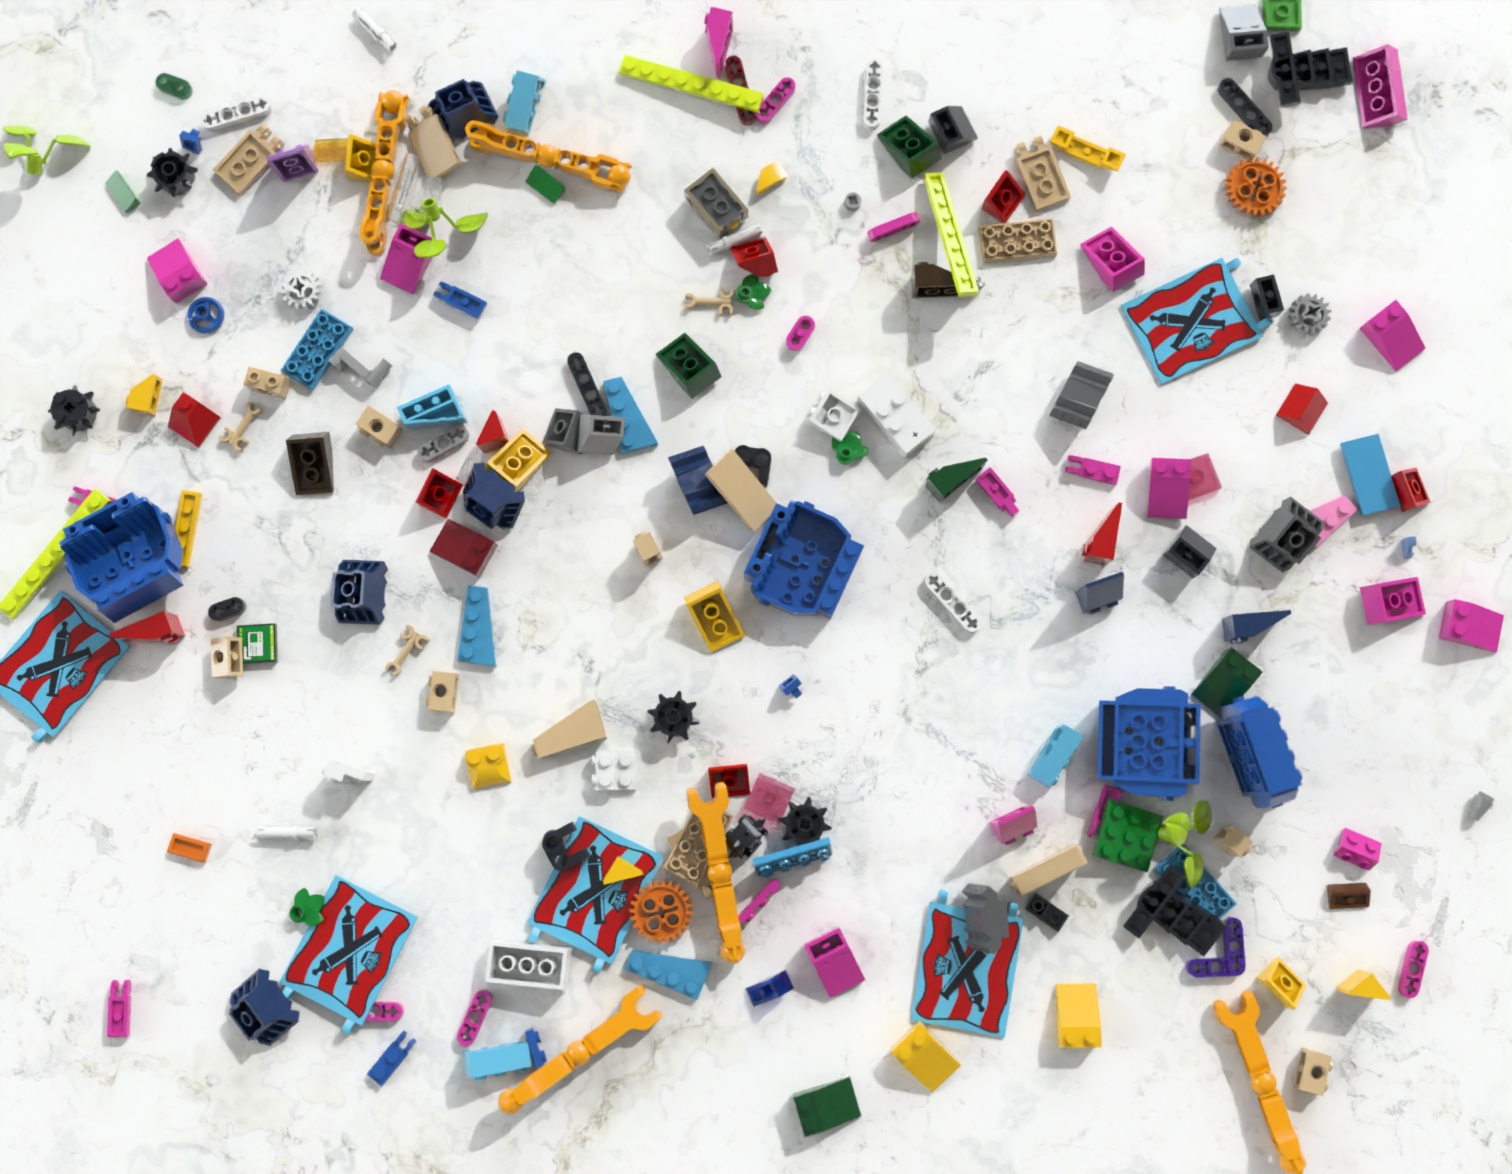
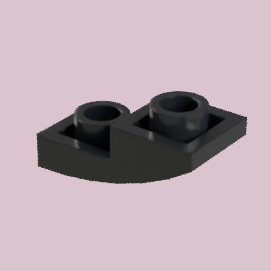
[1025,892,1069,933]

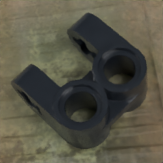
[735,445,772,487]
[542,821,591,871]

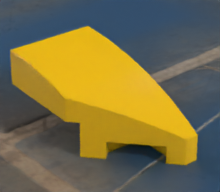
[755,161,787,195]

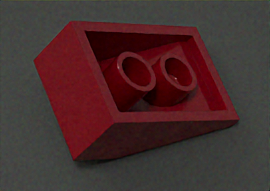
[429,519,498,578]

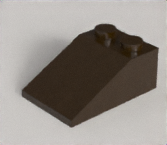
[911,262,959,298]
[286,432,334,495]

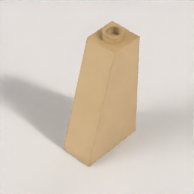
[531,700,607,759]
[1010,844,1088,895]

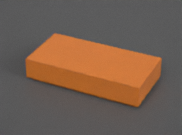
[167,833,212,863]

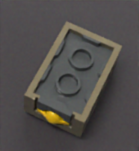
[684,168,749,239]

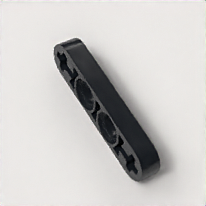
[1218,78,1273,137]
[567,352,607,416]

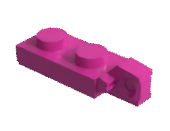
[975,467,1019,517]

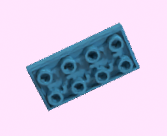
[280,309,354,391]
[1340,434,1400,516]
[752,837,833,878]
[1153,843,1236,919]

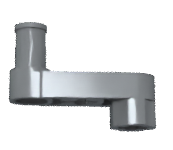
[328,347,392,388]

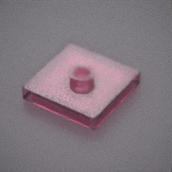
[1188,453,1222,501]
[744,773,795,824]

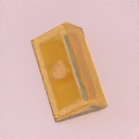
[313,138,348,162]

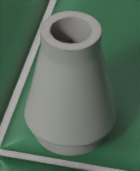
[1467,791,1494,822]

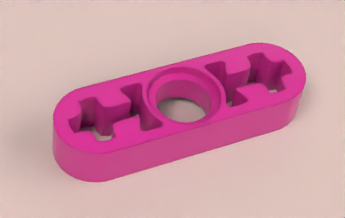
[756,77,795,124]
[867,212,920,242]
[1398,940,1429,998]
[457,989,493,1046]
[365,1002,404,1021]

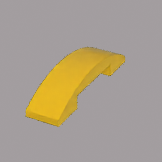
[1050,125,1126,172]

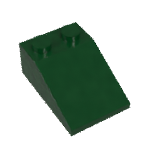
[877,115,942,179]
[655,332,722,399]
[925,457,988,503]
[1191,647,1263,718]
[793,1076,861,1137]

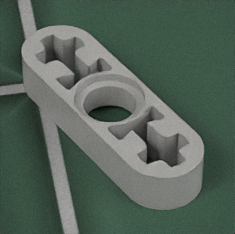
[418,425,470,462]

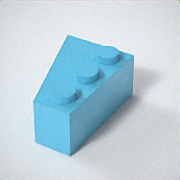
[503,70,546,133]
[397,384,468,429]
[1027,724,1084,787]
[463,1041,531,1081]

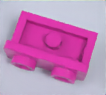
[1333,828,1382,870]

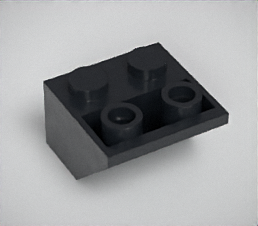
[928,106,978,154]
[1163,525,1217,578]

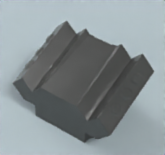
[1049,361,1114,429]
[1249,497,1324,573]
[961,883,1009,954]

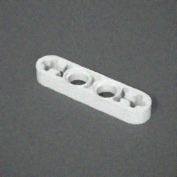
[863,58,883,130]
[201,96,273,131]
[924,572,981,633]

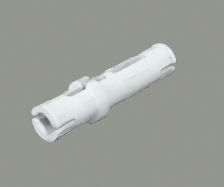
[352,7,397,53]
[707,223,763,255]
[256,825,317,841]

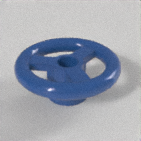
[187,297,224,333]

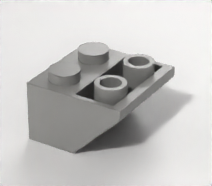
[577,414,625,455]

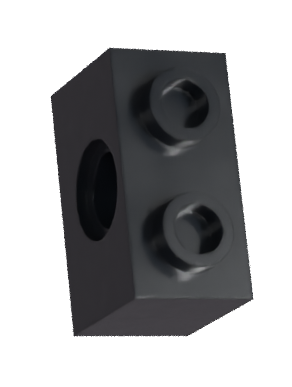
[1249,274,1284,321]

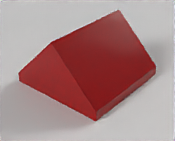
[981,170,1026,223]
[1276,383,1328,435]
[476,410,509,453]
[1391,467,1431,513]
[415,468,463,519]
[708,764,750,798]

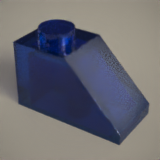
[745,970,794,1006]

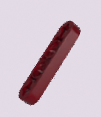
[725,55,755,126]

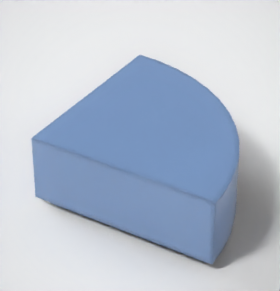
[1402,536,1416,559]

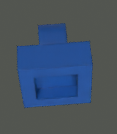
[179,129,202,155]
[778,674,802,699]

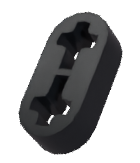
[208,597,246,621]

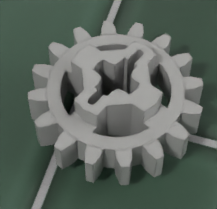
[1288,293,1331,335]

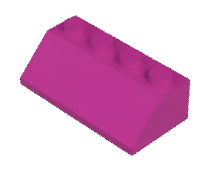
[1353,44,1408,128]

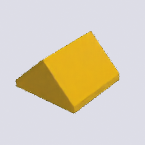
[344,134,377,182]
[1256,957,1306,1010]
[1336,970,1390,1000]

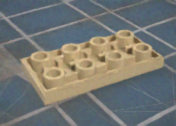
[978,218,1057,264]
[705,449,776,532]
[663,798,734,886]

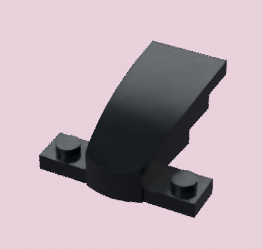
[1268,31,1353,108]
[1123,864,1228,957]

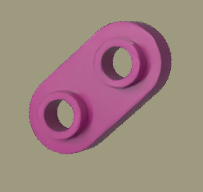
[786,316,815,351]

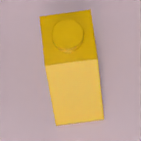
[126,374,163,416]

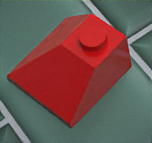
[731,237,778,277]
[168,392,221,448]

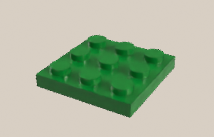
[1092,799,1163,873]

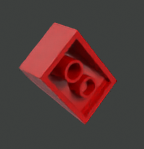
[1081,502,1122,565]
[109,611,185,645]

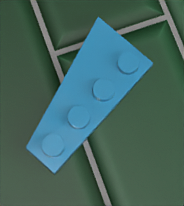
[603,377,658,454]
[457,586,497,666]
[625,950,712,1000]

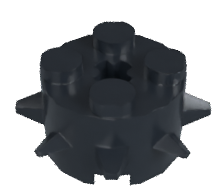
[146,148,198,197]
[48,385,100,436]
[647,691,700,743]
[778,797,832,846]
[725,814,768,861]

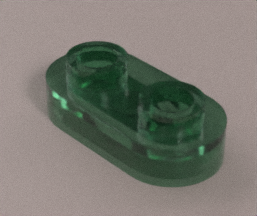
[155,73,193,100]

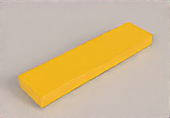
[175,490,203,568]

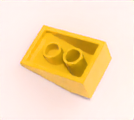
[485,429,552,492]
[684,580,745,653]
[1056,984,1102,1048]
[891,1020,961,1093]

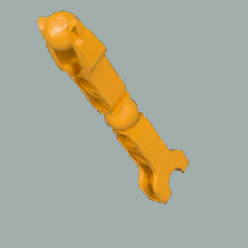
[360,90,409,256]
[465,121,632,193]
[686,782,745,964]
[498,985,662,1115]
[1213,990,1306,1174]

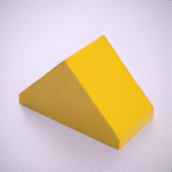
[603,857,644,885]

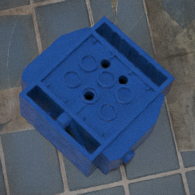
[59,492,184,623]
[744,500,864,619]
[1097,686,1201,801]
[1216,696,1302,808]

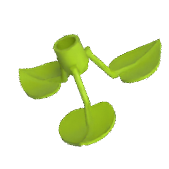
[2,125,91,175]
[404,198,488,258]
[1158,800,1212,889]

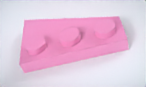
[1310,495,1358,548]

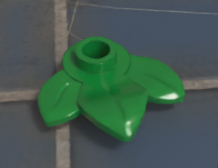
[735,274,771,310]
[831,431,868,465]
[289,888,325,926]

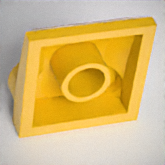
[465,743,511,789]

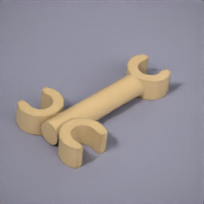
[685,288,734,316]
[218,401,263,452]
[385,625,430,676]

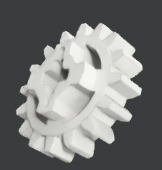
[280,268,323,310]

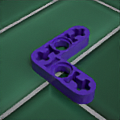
[1186,917,1246,977]

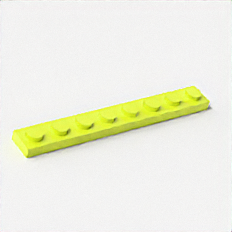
[619,55,764,113]
[923,173,979,297]
[0,488,112,619]

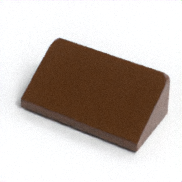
[1327,882,1371,909]

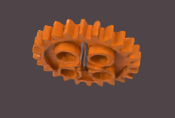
[1224,157,1287,218]
[629,879,693,944]

